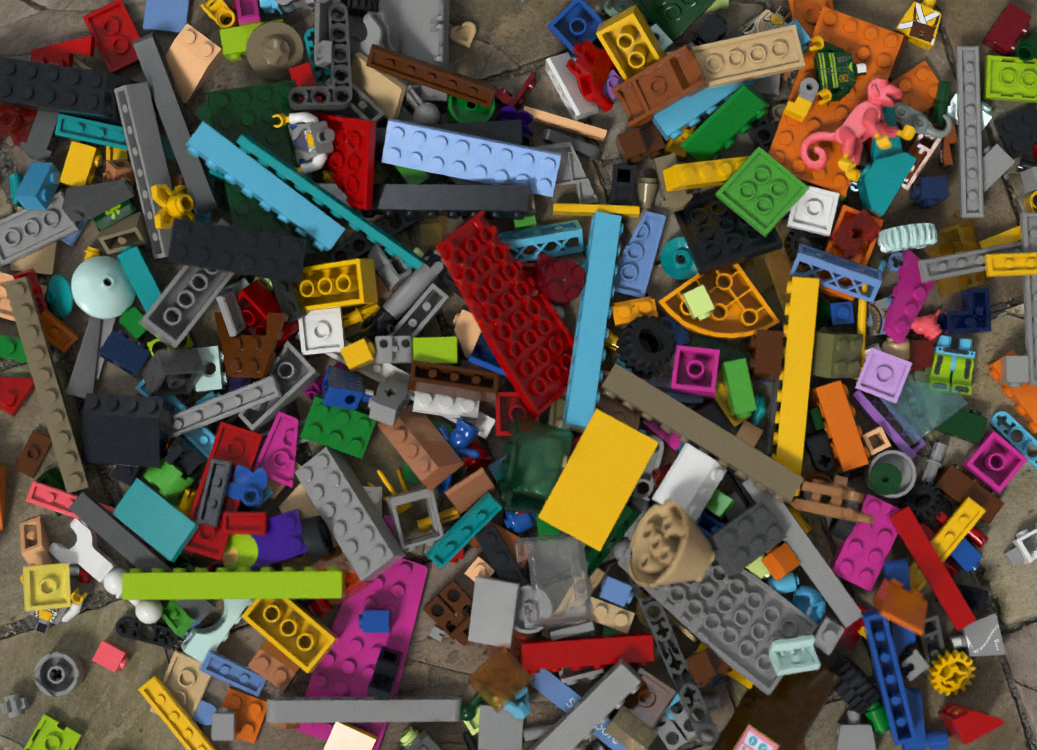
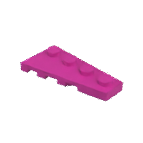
[883,249,936,344]

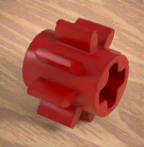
[307,598,335,617]

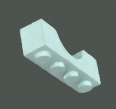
[181,599,254,663]

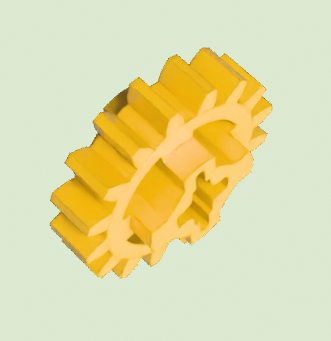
[927,649,976,696]

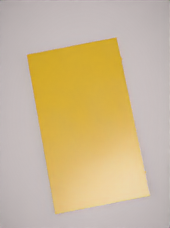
[538,409,659,551]

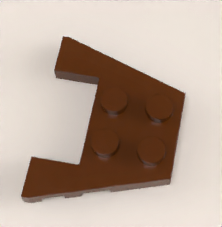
[215,312,289,379]

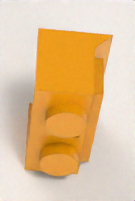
[609,296,658,327]

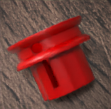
[464,442,492,473]

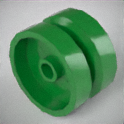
[447,95,495,124]

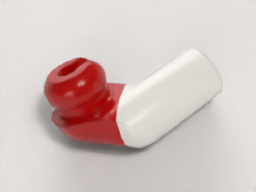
[69,565,91,583]

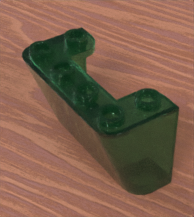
[497,416,573,514]

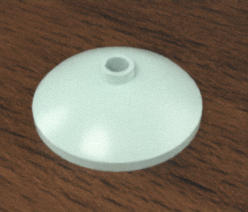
[71,256,136,319]

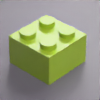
[413,337,459,366]

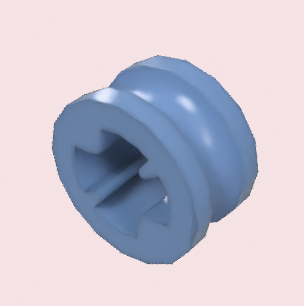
[886,252,904,272]

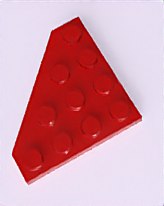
[309,112,376,210]

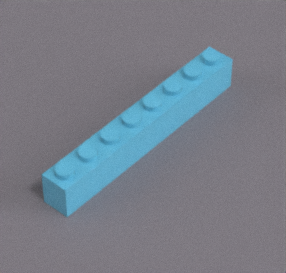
[652,19,810,141]
[185,121,345,251]

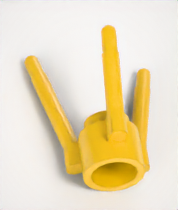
[367,469,413,515]

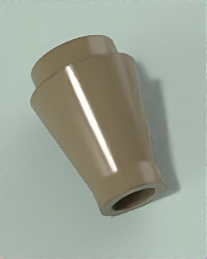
[637,177,658,209]

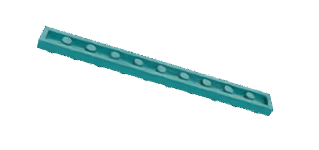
[236,133,424,270]

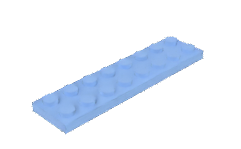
[381,118,561,197]

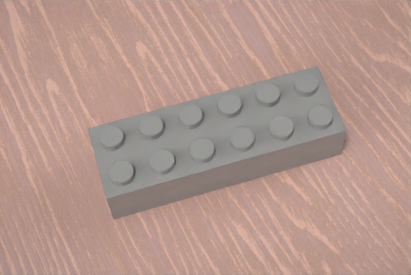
[138,218,234,350]
[294,447,405,581]

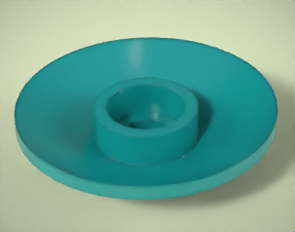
[660,237,698,280]
[46,274,73,318]

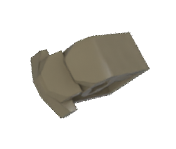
[651,153,693,212]

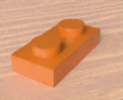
[40,308,79,353]

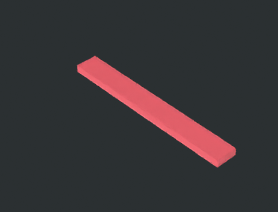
[26,481,194,557]

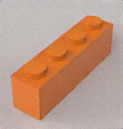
[987,349,1037,434]

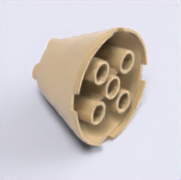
[628,500,715,587]

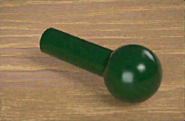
[461,692,485,721]

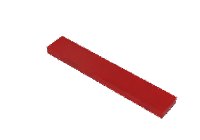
[889,506,977,631]

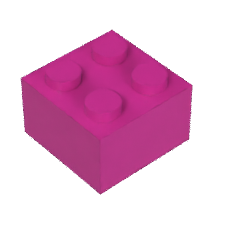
[671,345,721,398]
[960,431,1028,493]

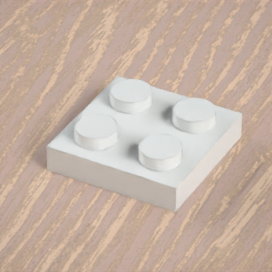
[786,186,840,237]
[298,307,346,356]

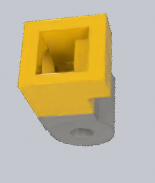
[783,78,819,122]

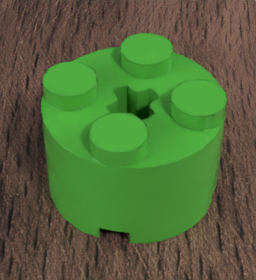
[144,453,197,499]

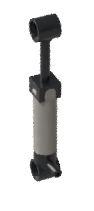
[360,216,491,344]

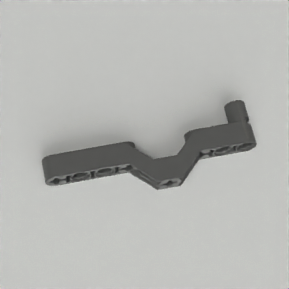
[627,573,719,746]

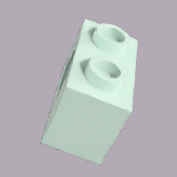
[192,346,228,393]

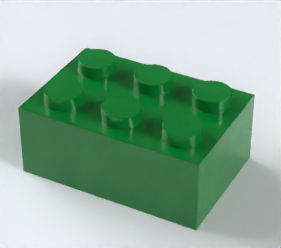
[300,392,377,459]

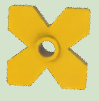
[151,184,195,229]

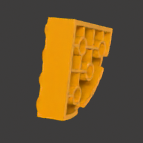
[657,263,780,340]

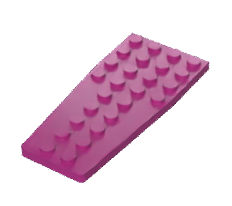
[294,558,428,750]

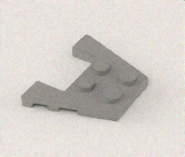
[531,141,598,213]

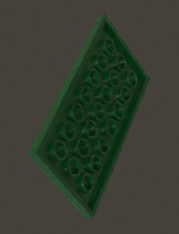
[207,80,325,255]

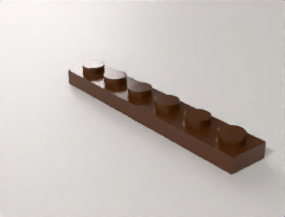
[366,44,497,108]

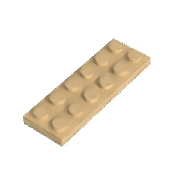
[667,24,805,90]

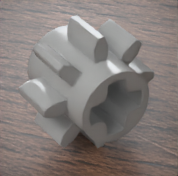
[0,692,29,718]

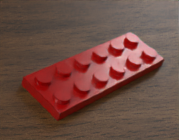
[184,422,263,561]

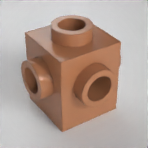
[103,159,136,189]

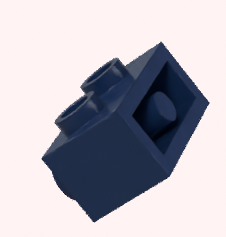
[909,176,948,209]
[97,330,151,377]

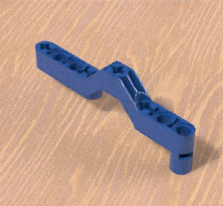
[871,559,949,750]

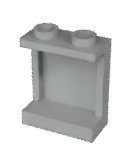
[548,619,604,685]

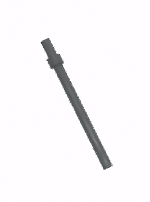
[764,325,787,454]

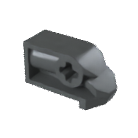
[20,111,69,161]

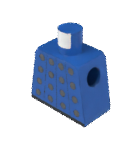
[322,365,374,410]

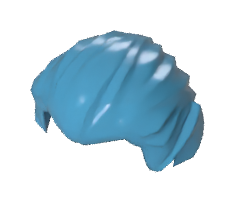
[792,585,827,624]

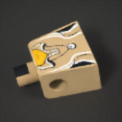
[742,6,790,35]

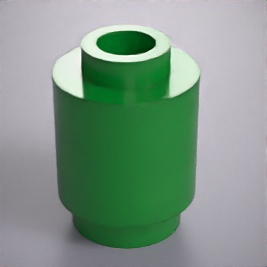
[864,699,889,734]

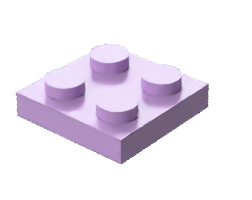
[855,347,912,403]

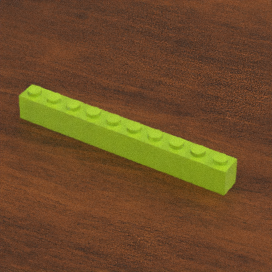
[122,567,345,600]

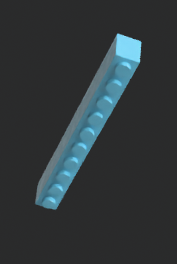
[562,211,624,430]

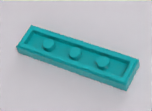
[425,491,503,569]

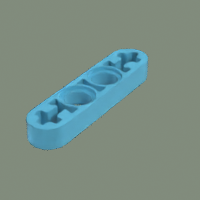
[990,411,1037,470]

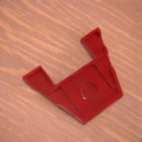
[30,36,96,120]

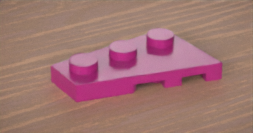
[253,411,299,488]

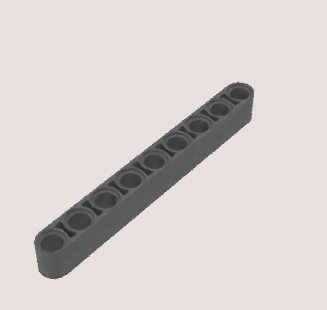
[133,32,221,216]

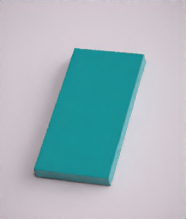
[112,478,199,562]

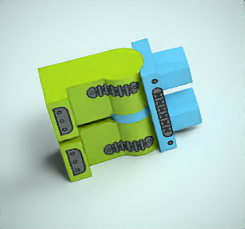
[925,335,976,395]

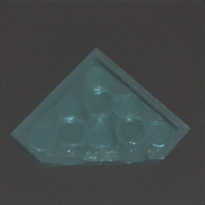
[879,380,968,443]

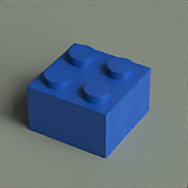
[547,0,603,58]

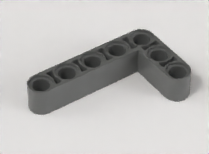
[289,2,352,112]

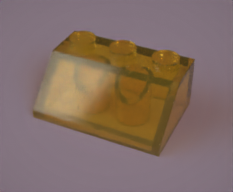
[927,221,990,297]

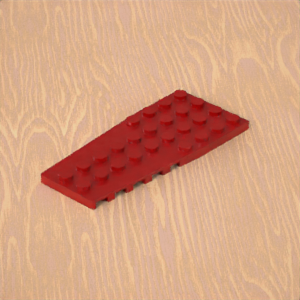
[435,211,574,417]

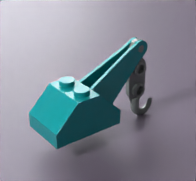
[857,102,952,218]

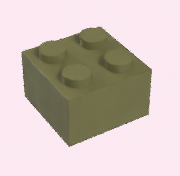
[811,331,863,378]

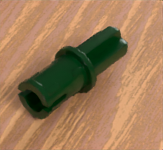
[931,81,952,125]

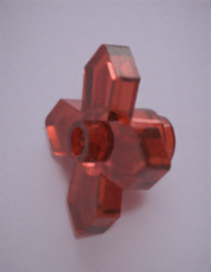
[0,105,38,148]

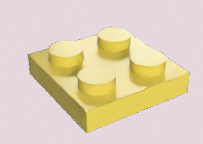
[23,562,71,611]

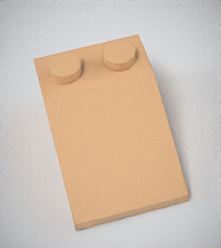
[165,23,224,105]

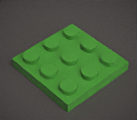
[715,147,809,237]

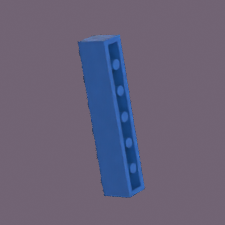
[861,608,917,746]

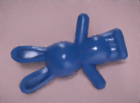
[437,418,480,494]

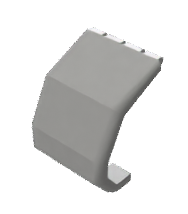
[314,0,445,71]

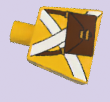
[893,0,941,51]

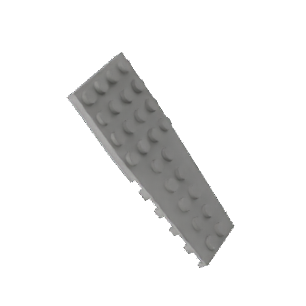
[618,546,818,695]

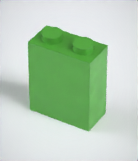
[720,358,757,419]

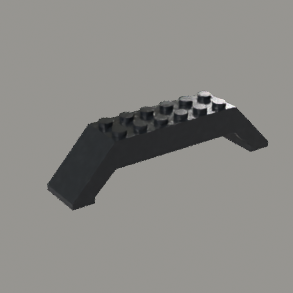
[0,57,158,125]

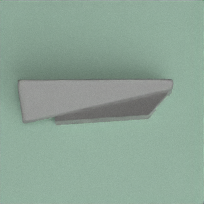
[66,316,117,398]

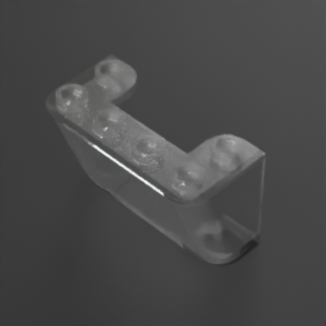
[515,534,593,628]

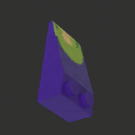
[222,509,308,572]

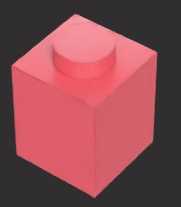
[92,639,130,672]

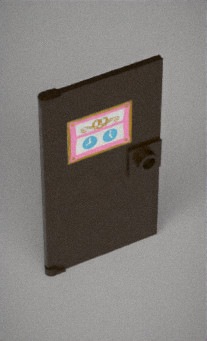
[712,664,841,750]

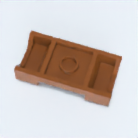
[612,45,709,128]

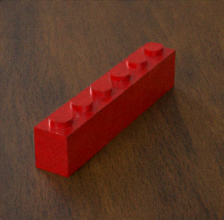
[520,632,654,674]

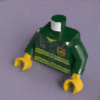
[809,36,866,105]

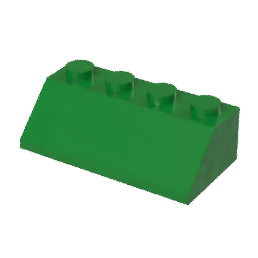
[680,84,770,162]

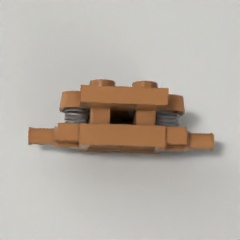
[784,479,874,524]

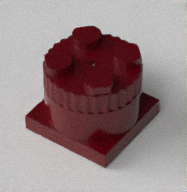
[532,253,585,307]

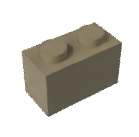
[98,212,148,254]
[604,706,658,750]

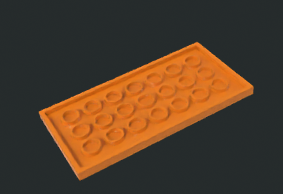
[768,6,904,197]

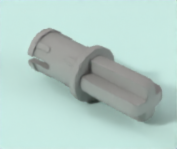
[921,441,948,484]

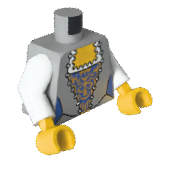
[272,112,335,175]
[20,574,88,634]

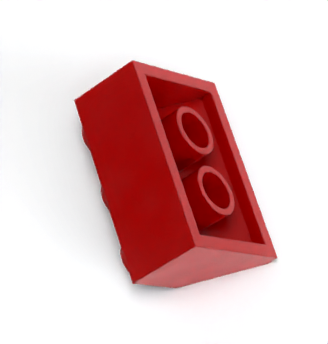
[236,280,299,353]
[938,702,1005,745]

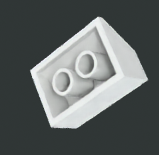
[545,52,599,122]
[652,443,727,523]

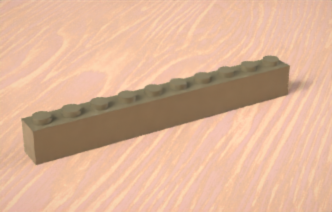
[4,276,90,493]
[600,363,804,504]

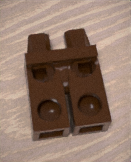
[423,579,473,646]

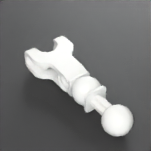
[48,518,163,624]

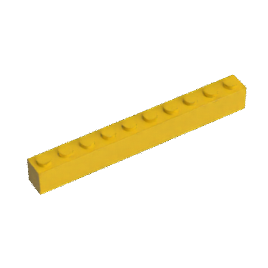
[772,276,819,497]

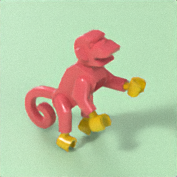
[800,78,916,182]

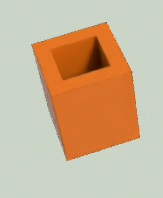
[761,542,801,582]

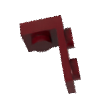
[494,71,538,109]

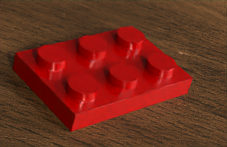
[83,0,141,74]

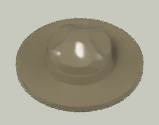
[246,21,304,79]

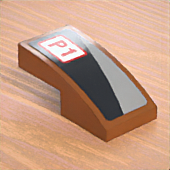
[939,121,958,170]

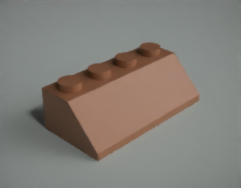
[376,404,464,491]

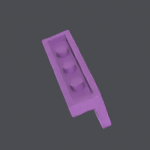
[849,389,926,459]

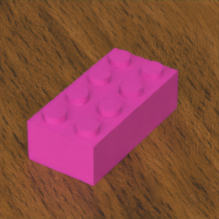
[829,494,901,592]

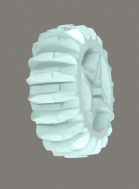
[878,222,938,253]

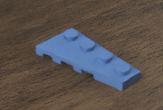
[612,211,667,299]

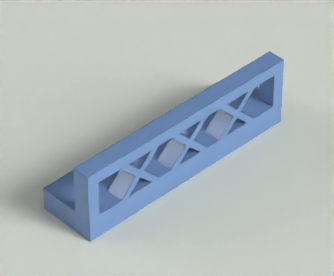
[790,243,883,303]

